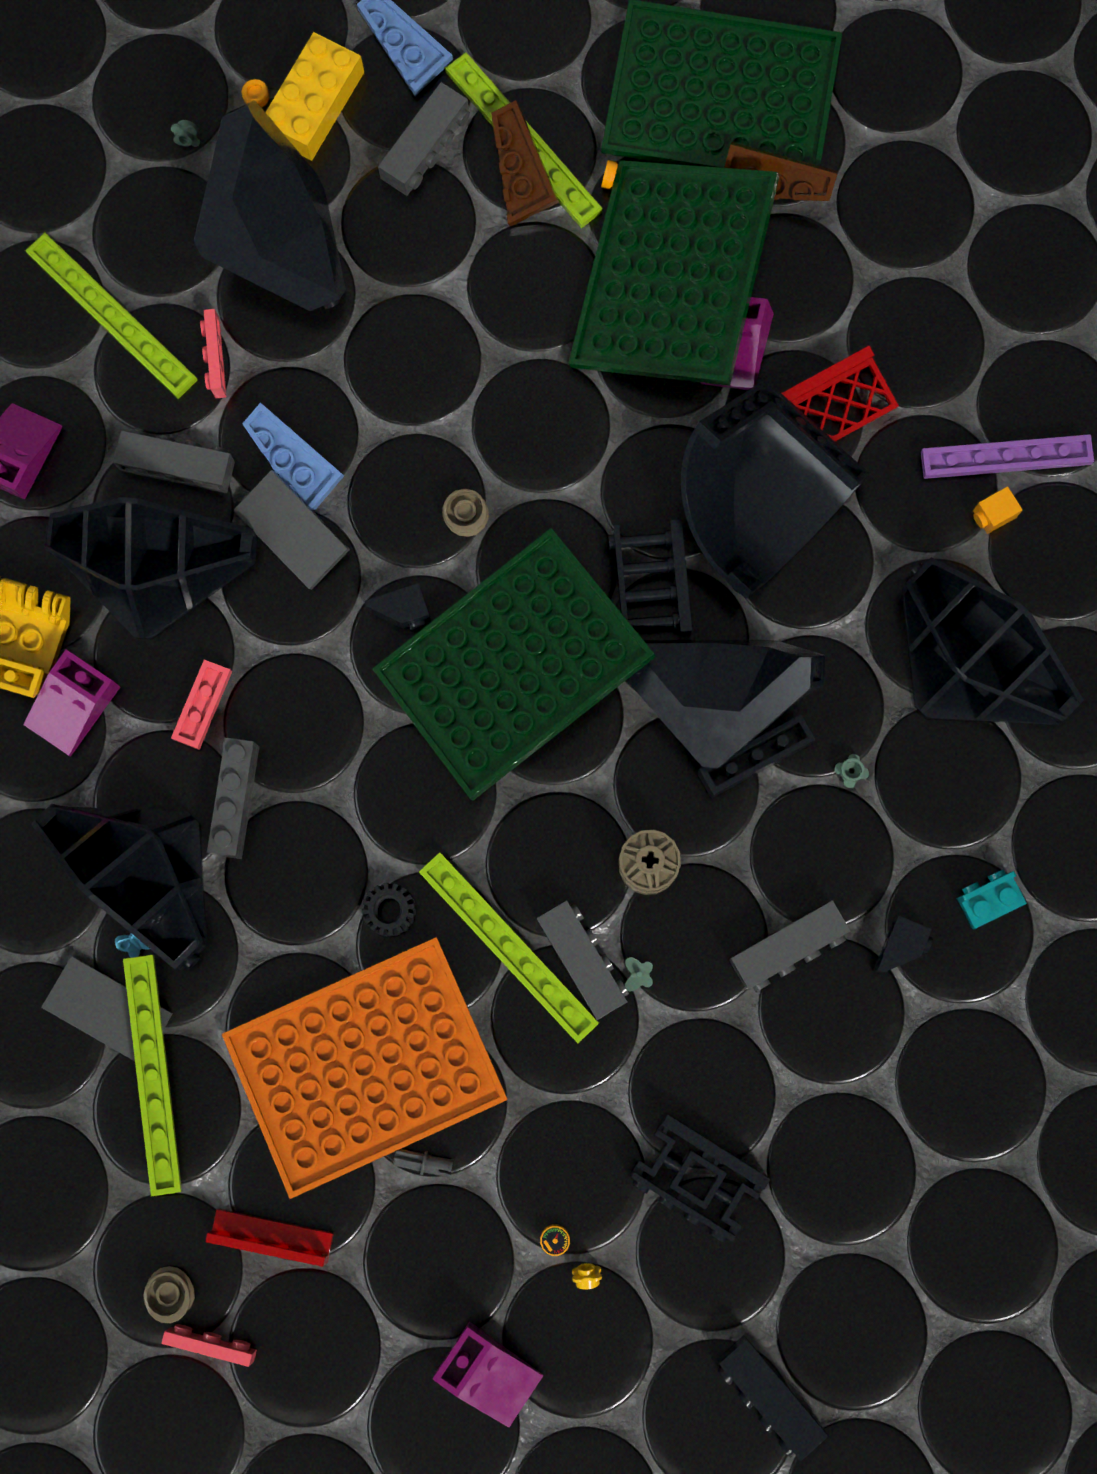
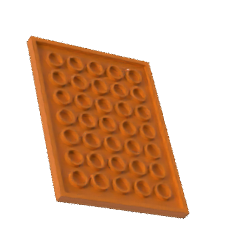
[222,937,508,1199]

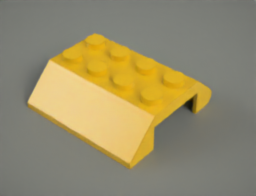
[0,577,71,698]

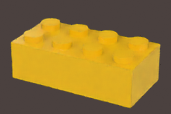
[265,32,364,161]

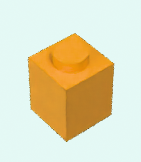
[973,486,1022,534]

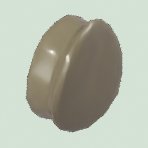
[442,489,489,537]
[143,1266,195,1323]

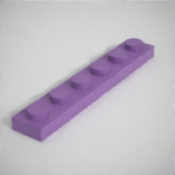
[921,435,1094,479]

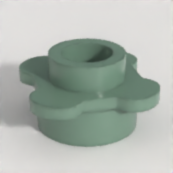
[171,120,200,147]
[834,754,869,788]

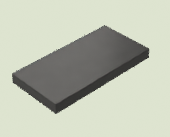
[233,470,350,590]
[41,956,173,1061]

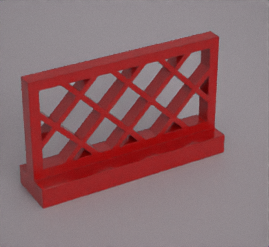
[781,345,899,441]

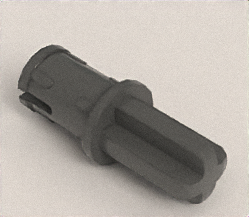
[393,1149,454,1179]

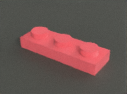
[200,309,227,398]
[171,660,232,750]
[161,1324,257,1367]

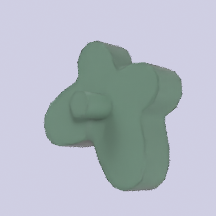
[625,957,653,992]

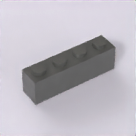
[378,82,470,196]
[113,430,235,493]
[207,738,259,859]
[537,900,629,1020]
[729,900,850,992]

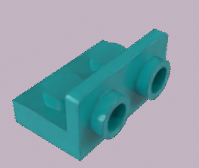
[957,869,1027,929]

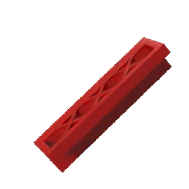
[205,1209,334,1267]

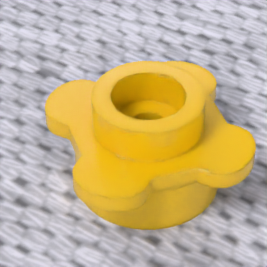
[572,1263,602,1289]

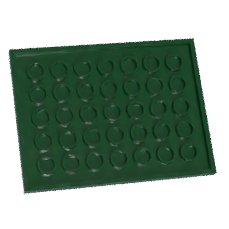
[601,0,842,168]
[568,160,779,386]
[373,528,656,801]

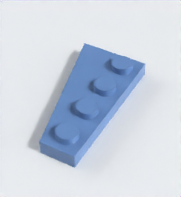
[357,0,453,97]
[242,403,344,512]

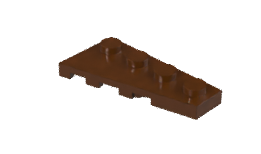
[491,100,559,226]

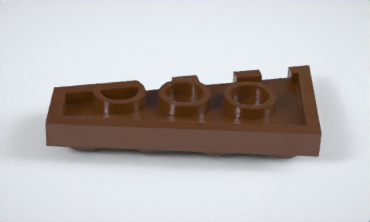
[724,142,838,201]

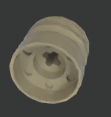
[618,830,681,895]

